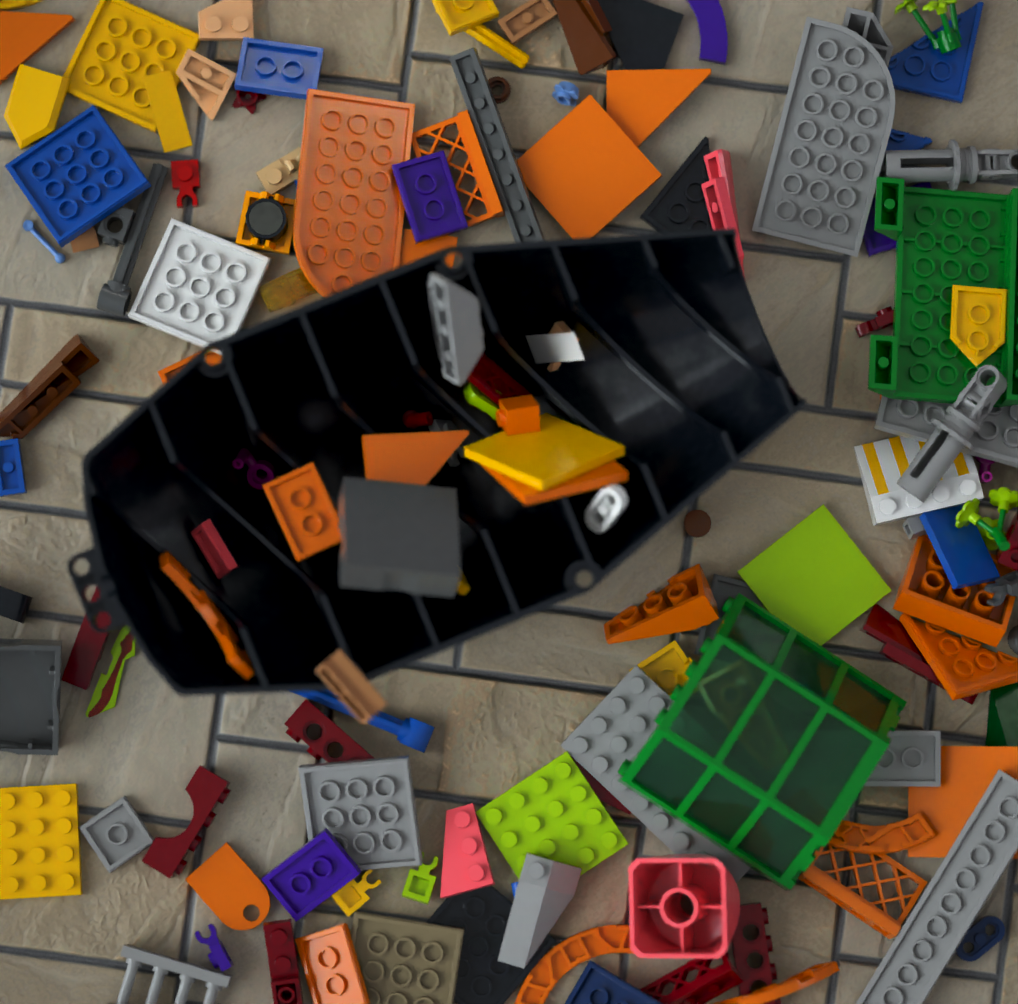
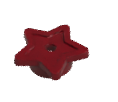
[232,84,266,114]

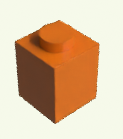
[496,395,540,436]

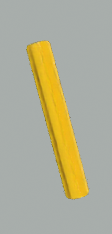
[436,10,530,69]

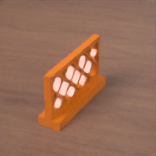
[412,110,505,235]
[798,844,928,939]

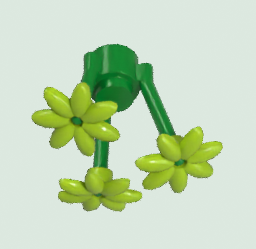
[894,0,962,54]

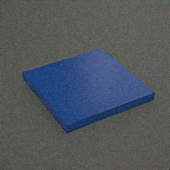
[5,105,151,248]

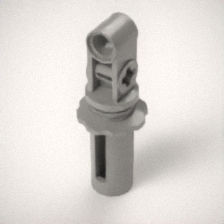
[881,139,1018,191]
[897,365,1007,502]

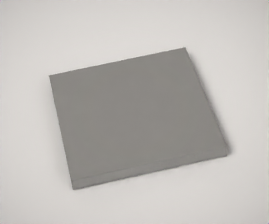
[298,755,423,870]

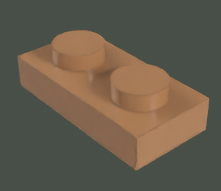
[498,0,557,45]

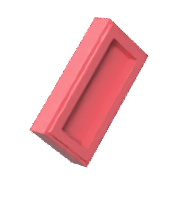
[191,519,238,579]

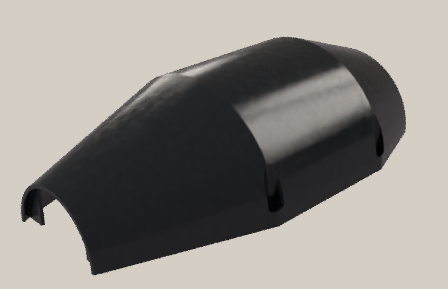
[67,228,807,696]

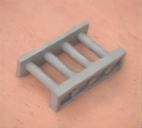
[108,944,232,1004]

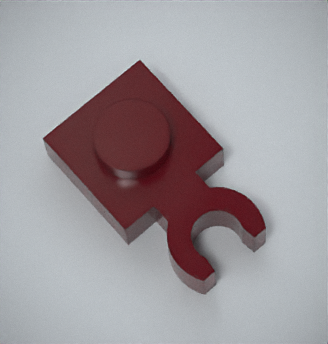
[855,306,894,338]

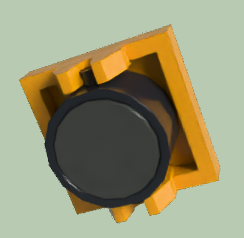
[235,190,296,255]

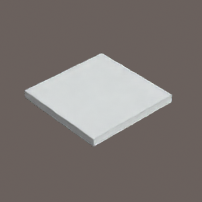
[128,218,272,355]

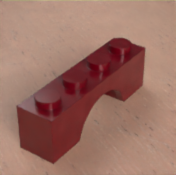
[142,765,231,878]

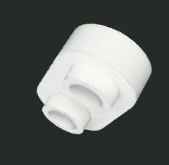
[585,484,628,533]

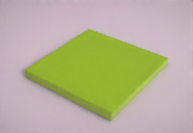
[737,504,892,658]

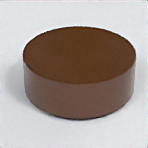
[683,510,711,538]

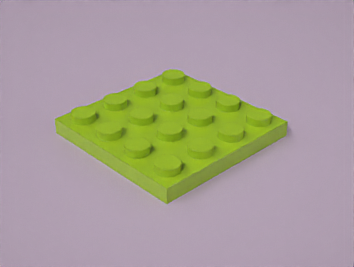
[476,751,629,879]

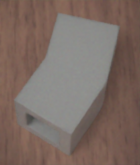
[902,513,927,540]

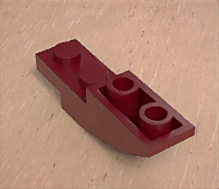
[263,919,304,1004]

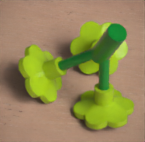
[955,487,1018,551]

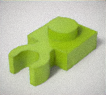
[402,852,438,905]

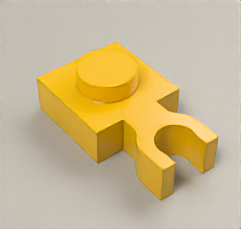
[330,869,381,917]

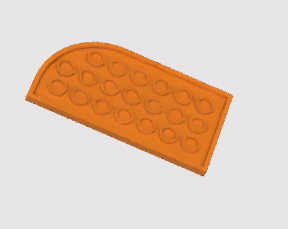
[293,88,415,297]

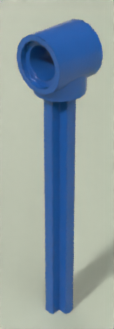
[292,690,435,753]

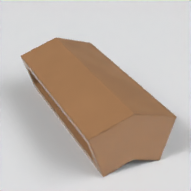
[315,649,388,725]

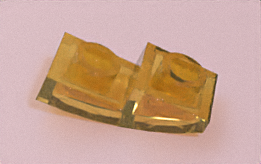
[259,268,317,313]

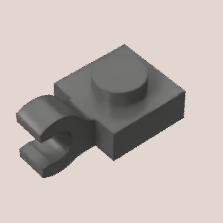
[984,570,1018,606]

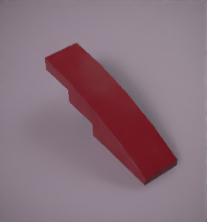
[61,587,112,690]

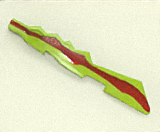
[86,626,136,717]

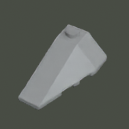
[497,853,582,968]

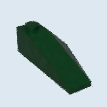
[985,683,1018,747]

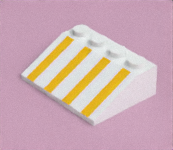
[854,436,984,526]

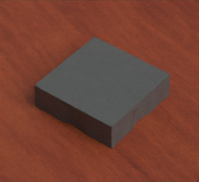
[338,477,461,598]
[0,638,62,755]

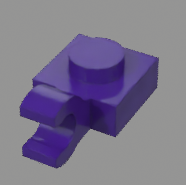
[195,924,234,972]

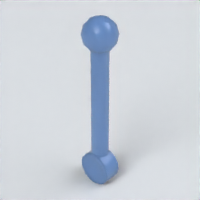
[23,220,65,263]

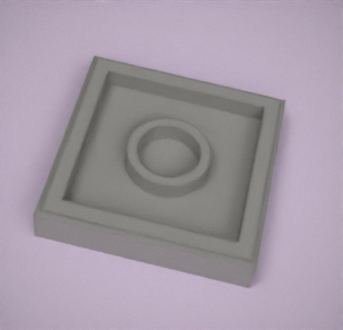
[79,796,155,873]

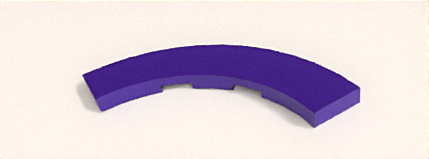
[686,0,728,65]

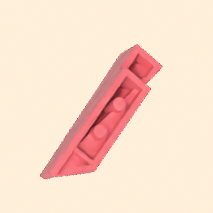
[701,149,745,278]

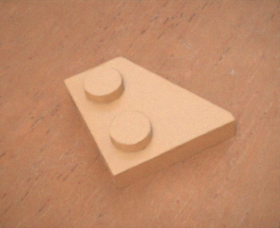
[198,0,254,41]
[175,48,237,120]

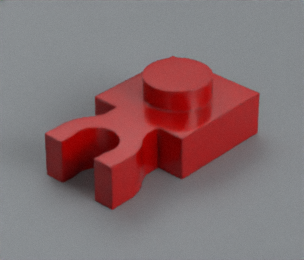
[171,159,201,208]

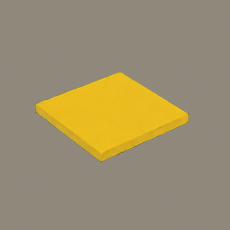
[63,0,200,134]
[464,413,625,491]

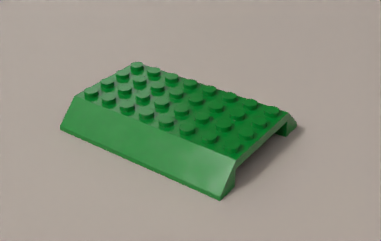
[868,177,1018,407]

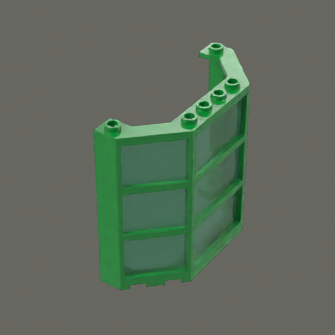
[617,593,907,890]

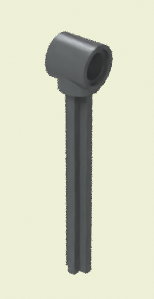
[97,163,169,317]

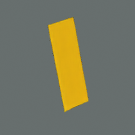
[143,69,192,153]

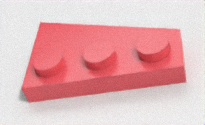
[440,803,495,899]

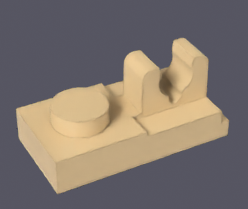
[256,147,301,195]

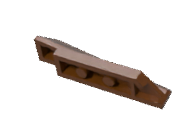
[553,0,617,75]
[0,334,100,439]

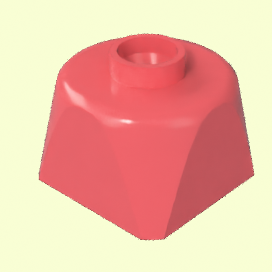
[628,854,740,959]

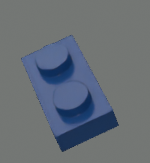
[0,438,27,497]

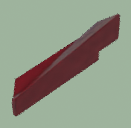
[860,604,978,705]

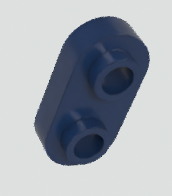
[955,916,1005,962]

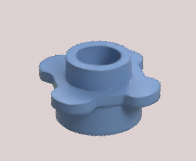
[552,81,579,106]

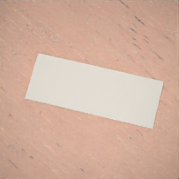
[526,332,585,364]

